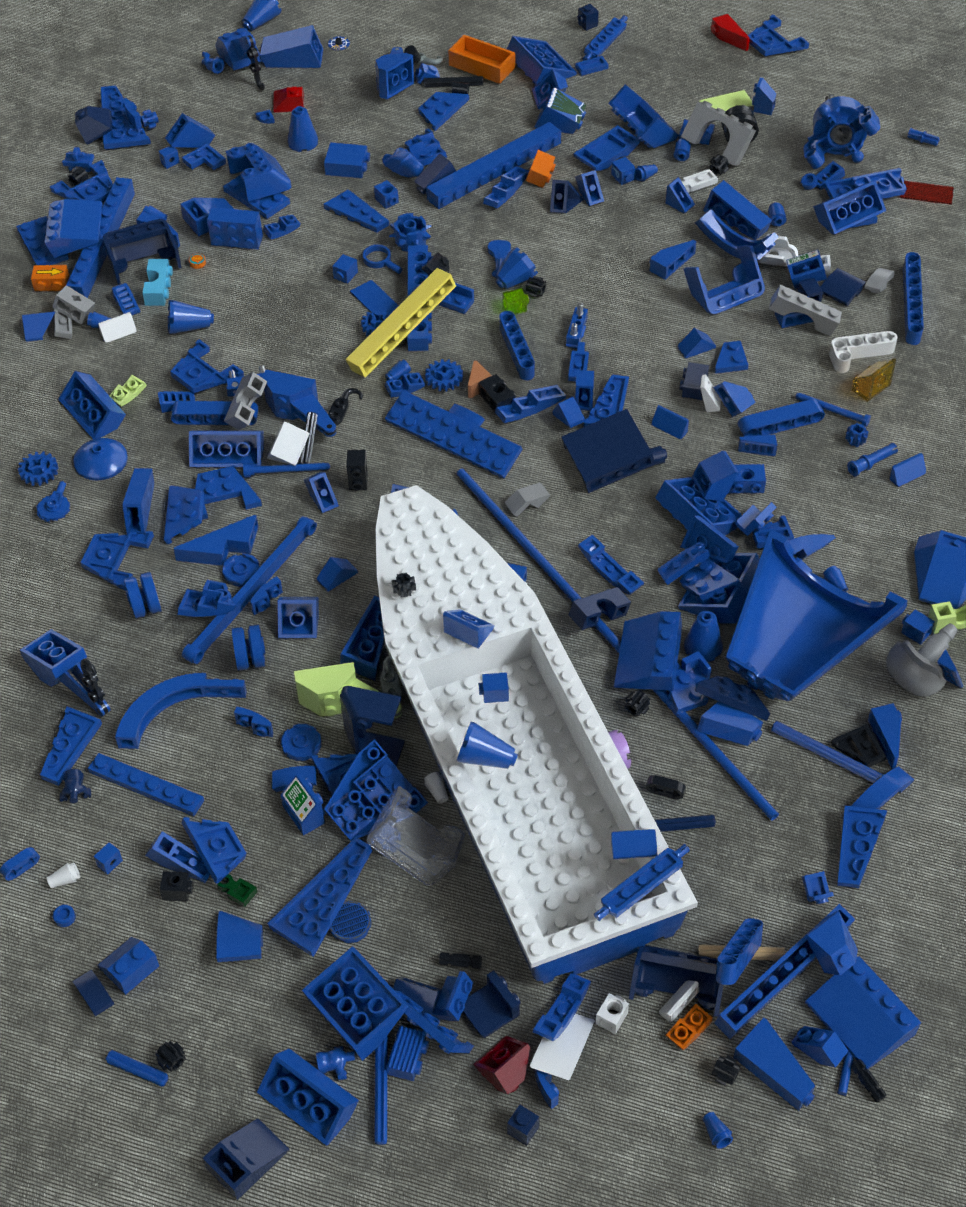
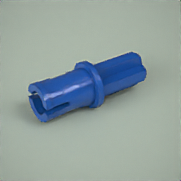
[907,128,940,146]

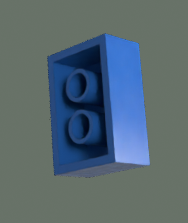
[207,207,263,249]

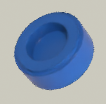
[801,173,818,190]
[53,905,76,927]

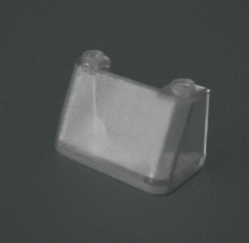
[367,786,466,885]

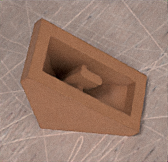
[468,361,491,398]

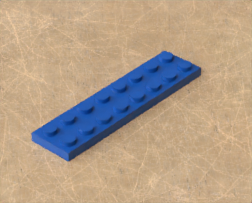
[385,390,523,479]

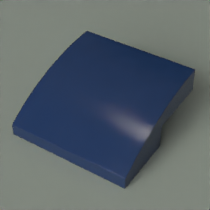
[820,268,866,307]

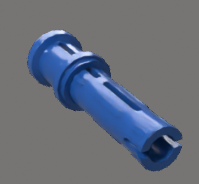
[847,443,898,477]

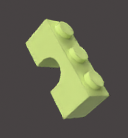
[928,601,966,634]

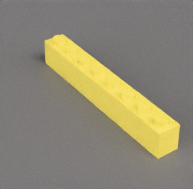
[346,268,456,378]

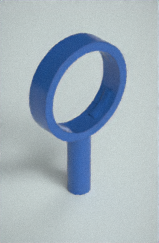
[363,245,402,274]

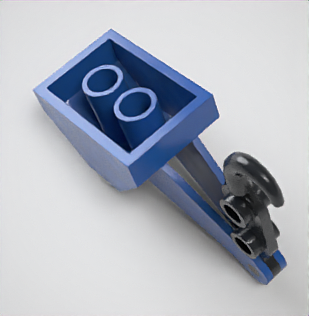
[215,28,265,90]
[262,370,363,437]
[20,629,111,717]

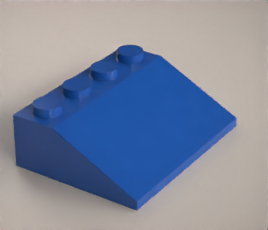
[507,36,577,84]
[45,199,103,258]
[655,477,742,535]
[678,553,760,624]
[614,611,683,691]
[302,946,409,1061]
[805,956,921,1070]

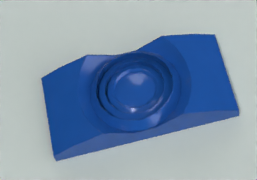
[574,125,640,171]

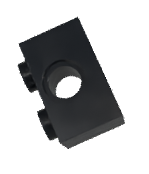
[479,374,516,415]
[346,450,368,491]

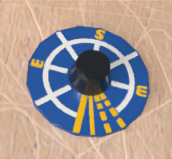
[328,36,350,50]

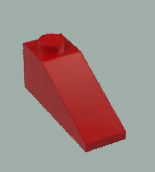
[711,14,750,51]

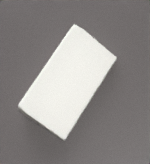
[98,312,137,343]
[659,980,699,1023]

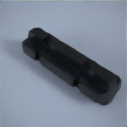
[439,952,482,969]
[851,1059,886,1103]

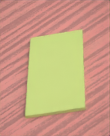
[699,90,754,111]

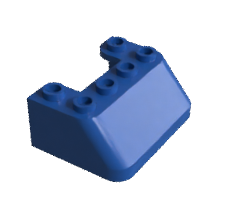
[609,84,679,148]
[226,143,292,202]

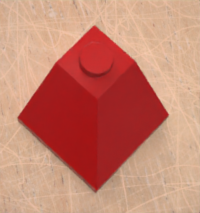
[273,86,304,113]

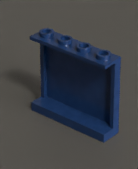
[561,409,655,493]

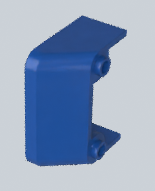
[683,245,765,314]

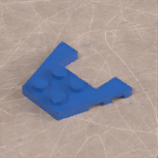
[748,14,809,56]
[50,160,113,202]
[170,339,244,393]
[195,466,262,520]
[80,531,154,591]

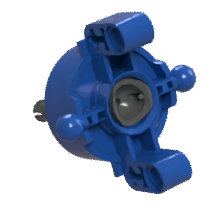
[803,94,880,169]

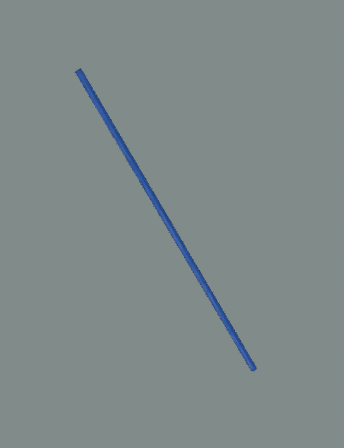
[456,468,779,821]

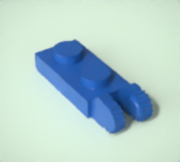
[657,542,710,585]

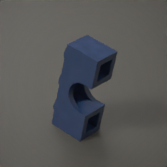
[568,587,631,630]

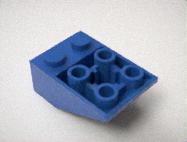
[180,198,234,236]

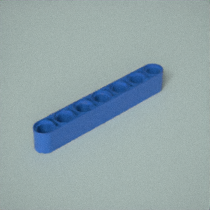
[903,252,924,345]

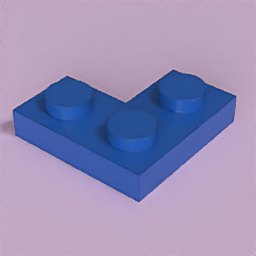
[182,144,226,170]

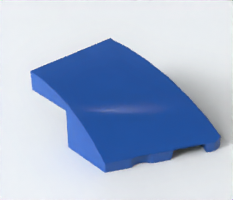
[405,128,447,166]
[178,580,236,617]
[216,911,263,962]

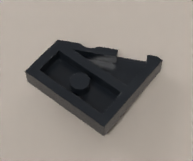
[422,252,449,275]
[831,724,886,767]

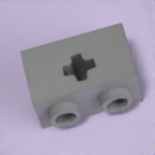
[52,285,95,324]

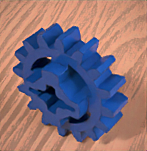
[361,308,393,336]
[425,359,463,392]
[18,451,59,486]

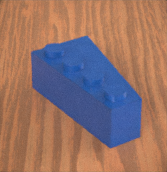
[703,180,772,240]
[340,595,385,681]

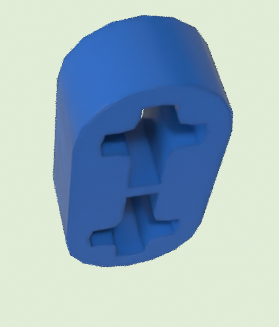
[0,847,40,881]

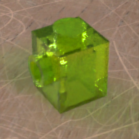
[503,288,529,314]

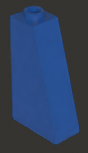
[122,468,154,535]
[733,1017,815,1111]

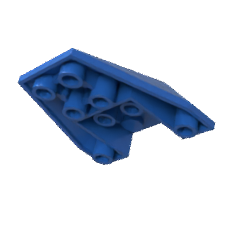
[914,530,966,609]
[324,739,428,841]

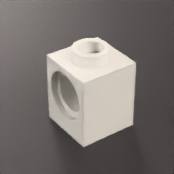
[596,993,629,1034]

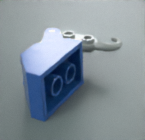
[375,47,443,99]

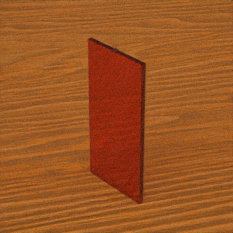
[900,181,954,205]

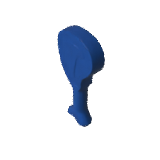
[487,240,511,277]

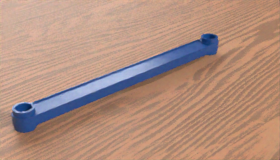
[182,516,317,664]

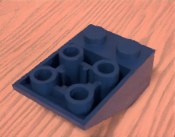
[203,1118,290,1200]

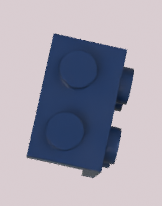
[463,970,521,1038]

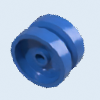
[124,571,162,619]
[232,624,266,671]

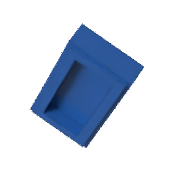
[575,56,609,76]

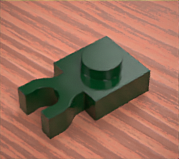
[217,874,258,907]

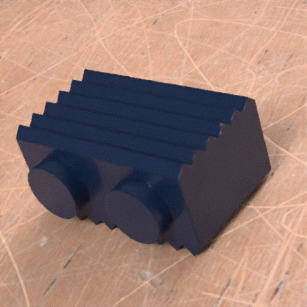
[679,362,709,400]

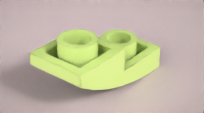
[109,375,147,407]

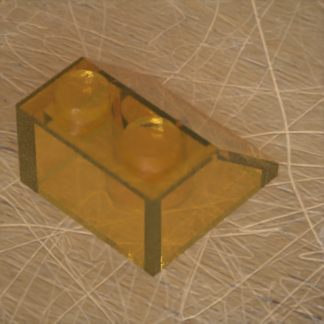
[852,358,896,402]

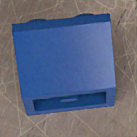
[692,451,739,502]

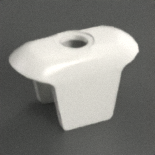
[757,234,798,267]

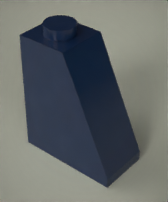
[414,154,456,195]

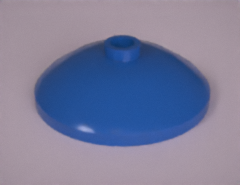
[73,438,128,480]

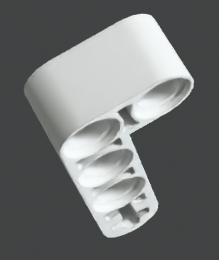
[829,331,897,373]

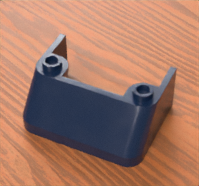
[103,219,182,285]
[340,686,405,767]
[629,945,724,1017]

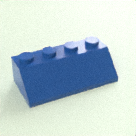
[813,180,886,235]
[58,371,126,439]
[189,430,264,467]
[257,1049,359,1146]

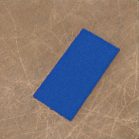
[350,280,399,313]

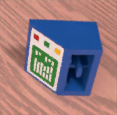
[786,250,827,289]
[280,772,325,836]

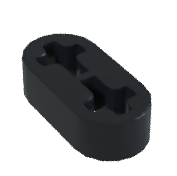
[645,775,686,799]

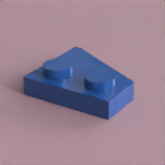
[715,341,748,374]
[753,515,794,549]

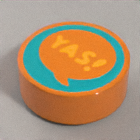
[189,253,206,269]

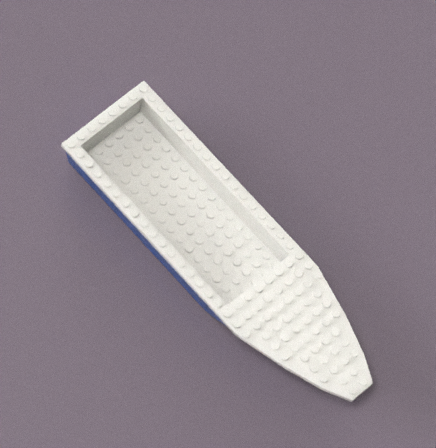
[376,485,698,984]

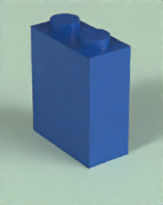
[324,142,370,178]

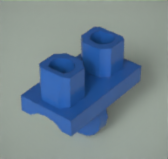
[62,147,95,172]

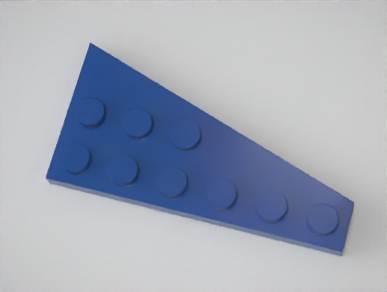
[101,85,151,149]
[267,837,372,957]

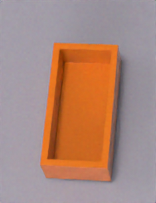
[448,35,515,84]

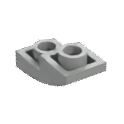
[864,268,895,293]

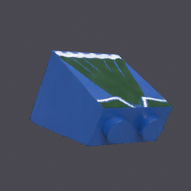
[534,87,586,134]

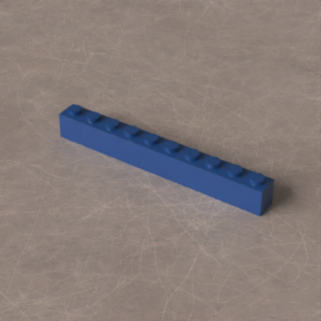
[426,122,561,209]
[66,177,135,298]

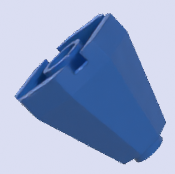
[495,247,538,289]

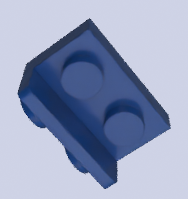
[438,283,474,314]
[432,971,473,1021]

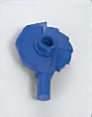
[36,481,70,523]

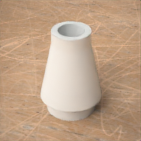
[424,772,449,804]
[47,862,80,888]

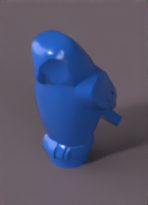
[382,148,424,177]

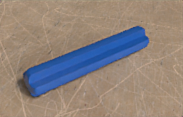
[106,1050,169,1087]

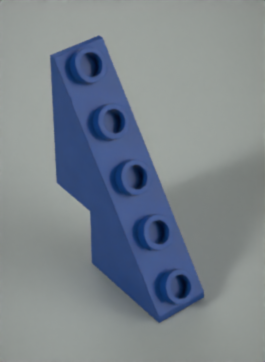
[174,515,258,566]

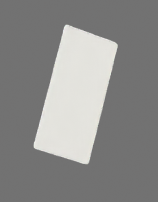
[530,1014,595,1080]

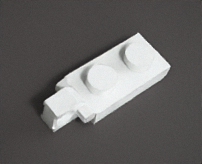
[681,169,718,193]

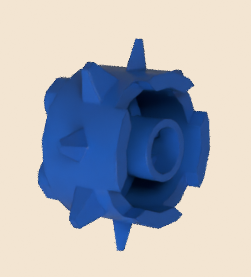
[389,213,432,252]

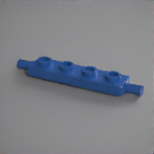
[582,15,628,61]
[594,844,690,921]

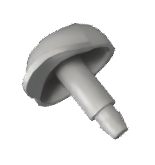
[886,623,958,697]

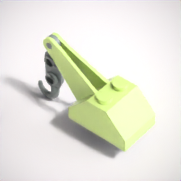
[294,655,402,718]

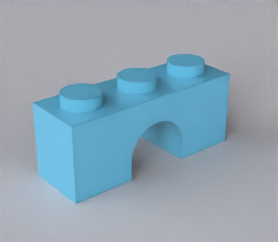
[142,259,173,306]

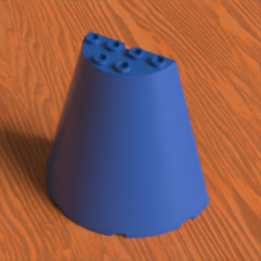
[726,529,908,701]

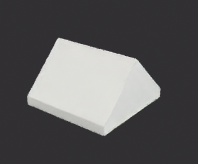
[267,421,310,466]

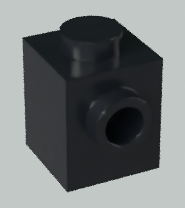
[160,871,194,902]

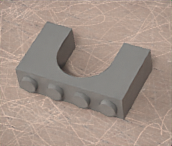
[681,100,756,166]

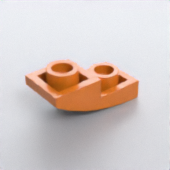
[666,1004,713,1051]

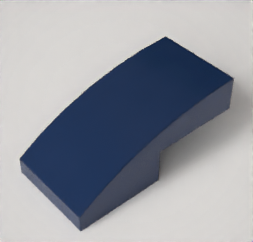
[72,969,114,1016]

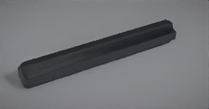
[424,76,484,87]

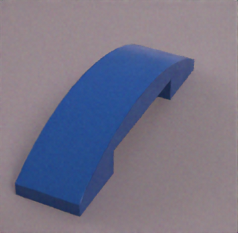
[578,535,644,595]
[851,766,914,809]
[533,973,591,1041]

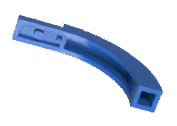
[695,209,779,261]
[115,673,247,749]

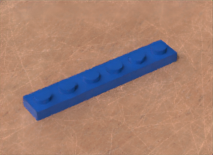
[88,753,204,817]

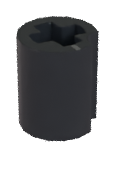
[404,45,421,64]
[452,82,469,95]

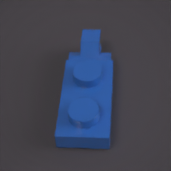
[568,342,589,382]

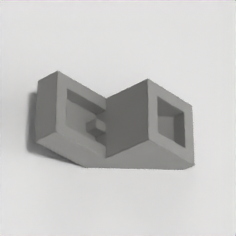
[505,482,551,517]

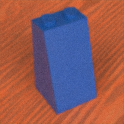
[260,25,323,68]

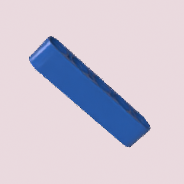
[499,311,535,380]
[737,399,825,436]
[171,401,259,425]
[716,918,763,985]

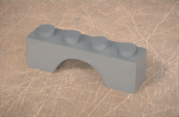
[769,285,842,336]

